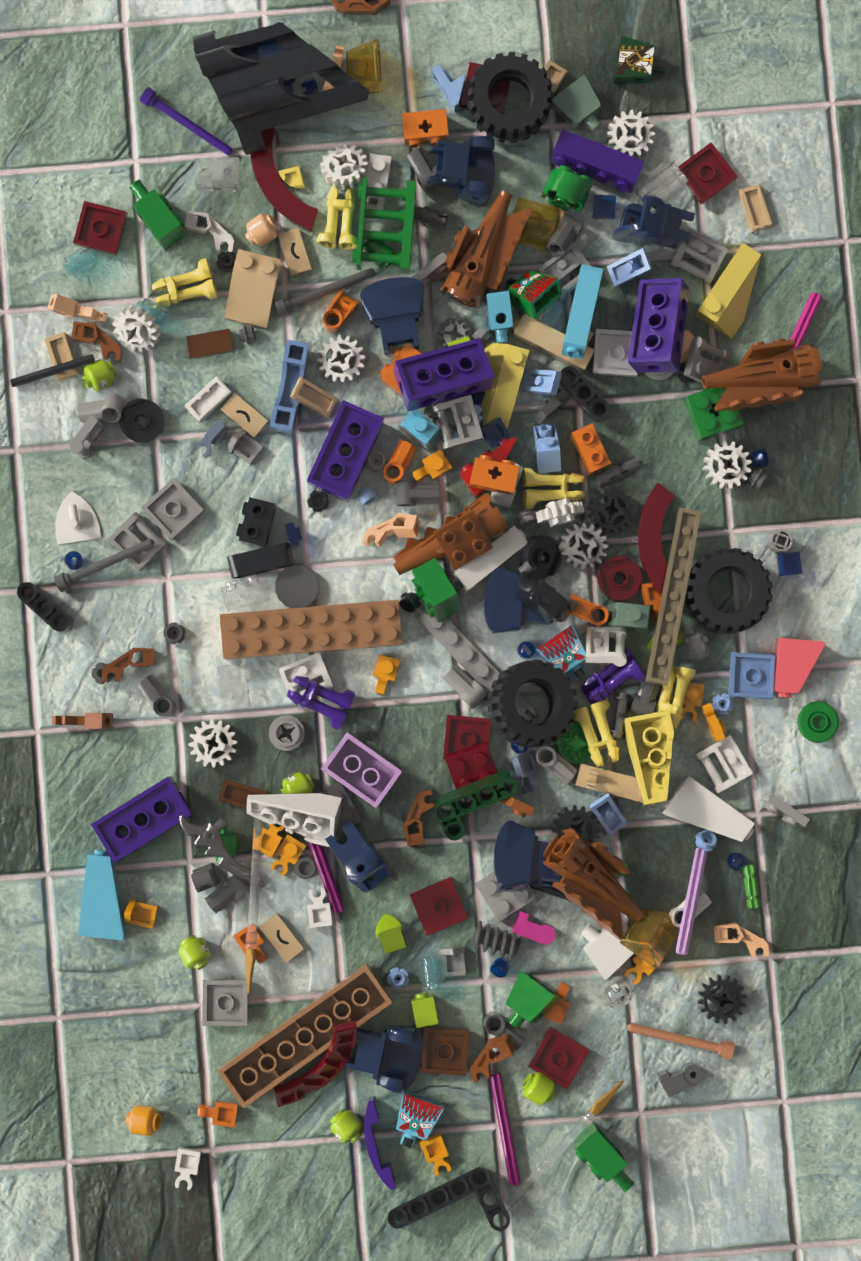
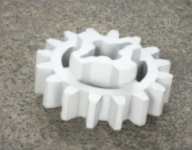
[607,110,655,158]
[320,144,369,190]
[112,305,161,353]
[317,335,365,384]
[702,441,752,490]
[535,498,585,527]
[188,719,238,768]

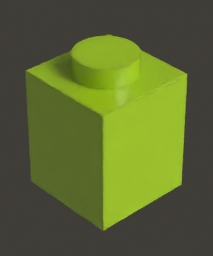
[411,992,439,1028]

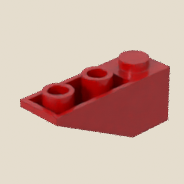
[460,436,517,498]

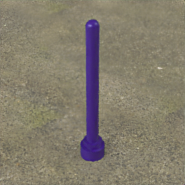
[140,87,233,155]

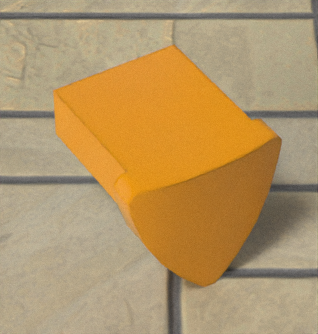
[124,898,159,929]

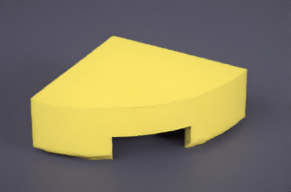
[278,166,305,189]

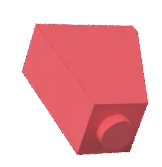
[774,638,825,698]

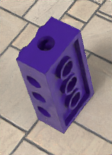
[628,278,690,373]
[393,338,495,412]
[307,400,385,502]
[91,776,194,863]

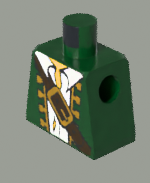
[614,36,667,84]

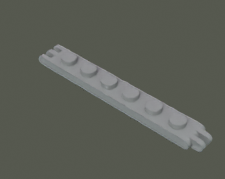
[415,600,539,724]

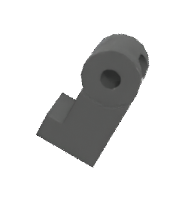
[191,863,220,893]
[657,1062,703,1097]

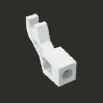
[185,211,234,252]

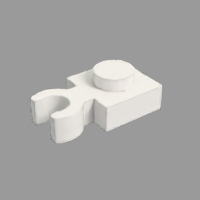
[307,887,333,928]
[175,1147,201,1190]

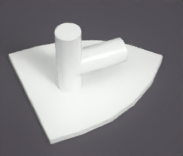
[55,491,101,545]

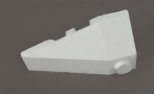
[247,793,342,847]

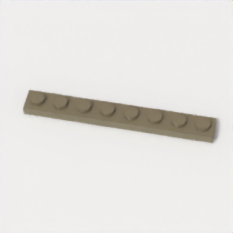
[645,507,701,686]

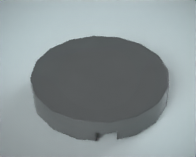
[275,565,319,608]

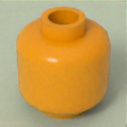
[126,1105,162,1136]

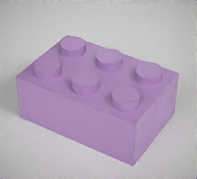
[321,732,402,808]

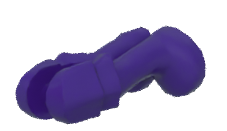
[581,647,646,705]
[287,676,355,730]

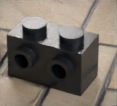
[236,497,277,548]

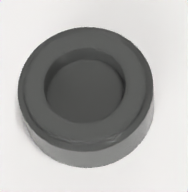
[294,856,317,879]

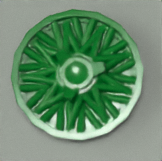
[797,701,839,743]
[556,722,591,764]

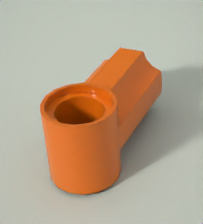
[383,439,417,485]
[570,594,609,626]

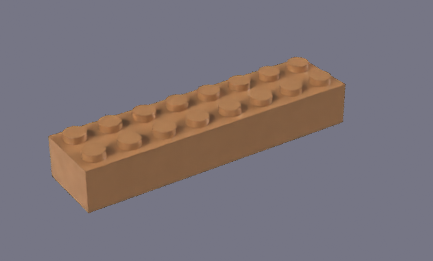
[220,600,403,660]
[217,963,393,1109]

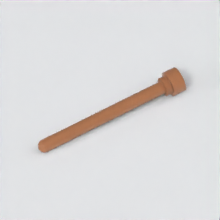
[627,1023,735,1060]

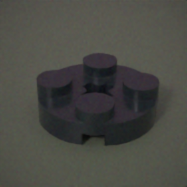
[119,398,165,443]
[520,535,562,580]

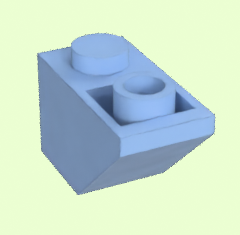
[533,423,561,473]

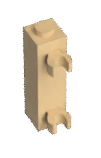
[512,310,595,373]
[574,763,655,805]

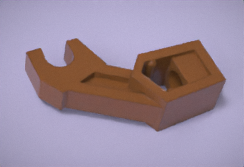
[331,0,391,16]
[71,322,123,363]
[102,648,155,682]
[52,713,113,729]
[403,790,434,846]
[470,1034,515,1083]

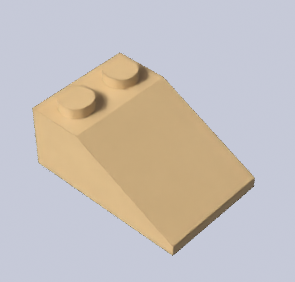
[224,249,283,329]

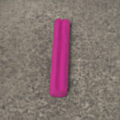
[790,292,822,349]

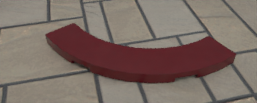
[250,127,318,232]
[637,483,675,597]
[274,1021,357,1107]

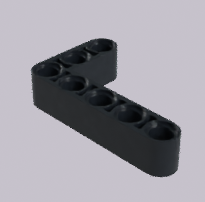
[387,1167,511,1231]

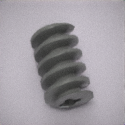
[473,920,522,962]

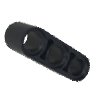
[559,366,610,422]
[227,543,294,579]
[17,582,74,633]

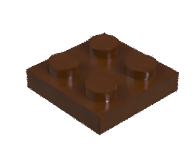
[421,1026,469,1076]

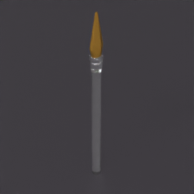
[244,817,263,994]
[501,1080,624,1216]

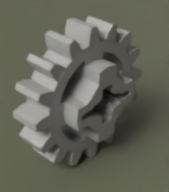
[560,520,609,569]

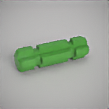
[743,864,760,909]

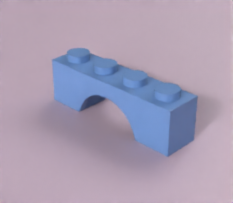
[270,339,311,434]

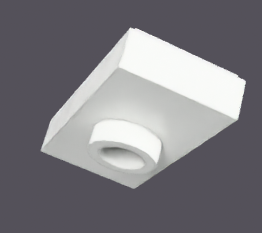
[184,376,232,423]

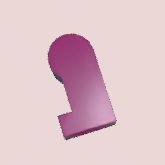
[512,910,555,944]

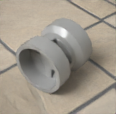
[767,529,793,554]

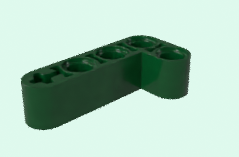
[435,769,518,841]

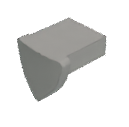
[228,430,264,466]
[439,946,466,977]

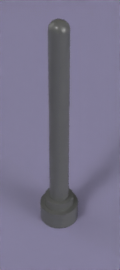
[273,268,375,317]
[54,539,155,592]

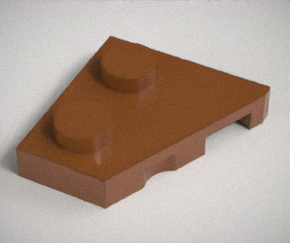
[500,797,535,818]

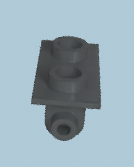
[606,692,631,739]

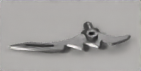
[179,815,265,887]

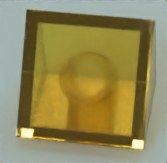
[346,39,383,94]
[513,197,560,251]
[620,908,677,969]

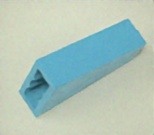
[561,264,603,359]
[78,850,127,940]

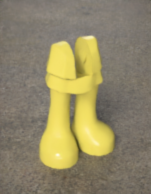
[317,186,358,250]
[152,258,218,306]
[522,468,586,509]
[655,666,696,729]
[573,699,619,768]

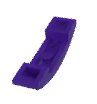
[364,1096,396,1190]

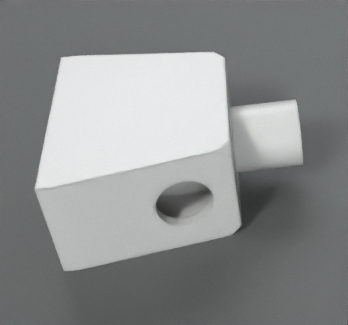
[581,924,636,980]

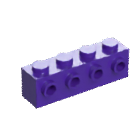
[550,129,644,194]

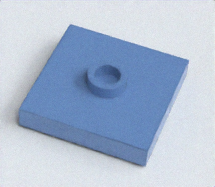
[728,652,776,700]

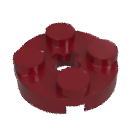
[597,556,642,601]

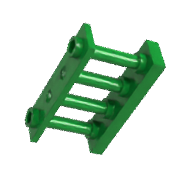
[352,177,417,274]

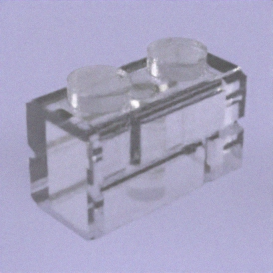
[635,161,688,212]

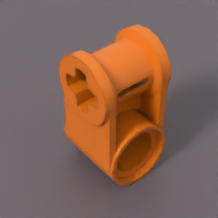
[323,289,360,334]

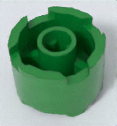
[541,165,592,214]

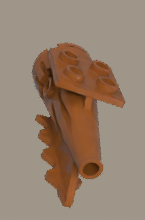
[440,191,533,309]
[702,339,822,412]
[393,493,509,576]
[543,829,644,940]

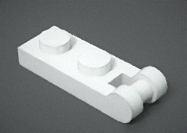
[366,153,392,210]

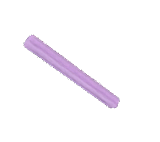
[676,848,708,955]

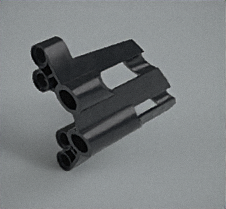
[193,23,369,155]

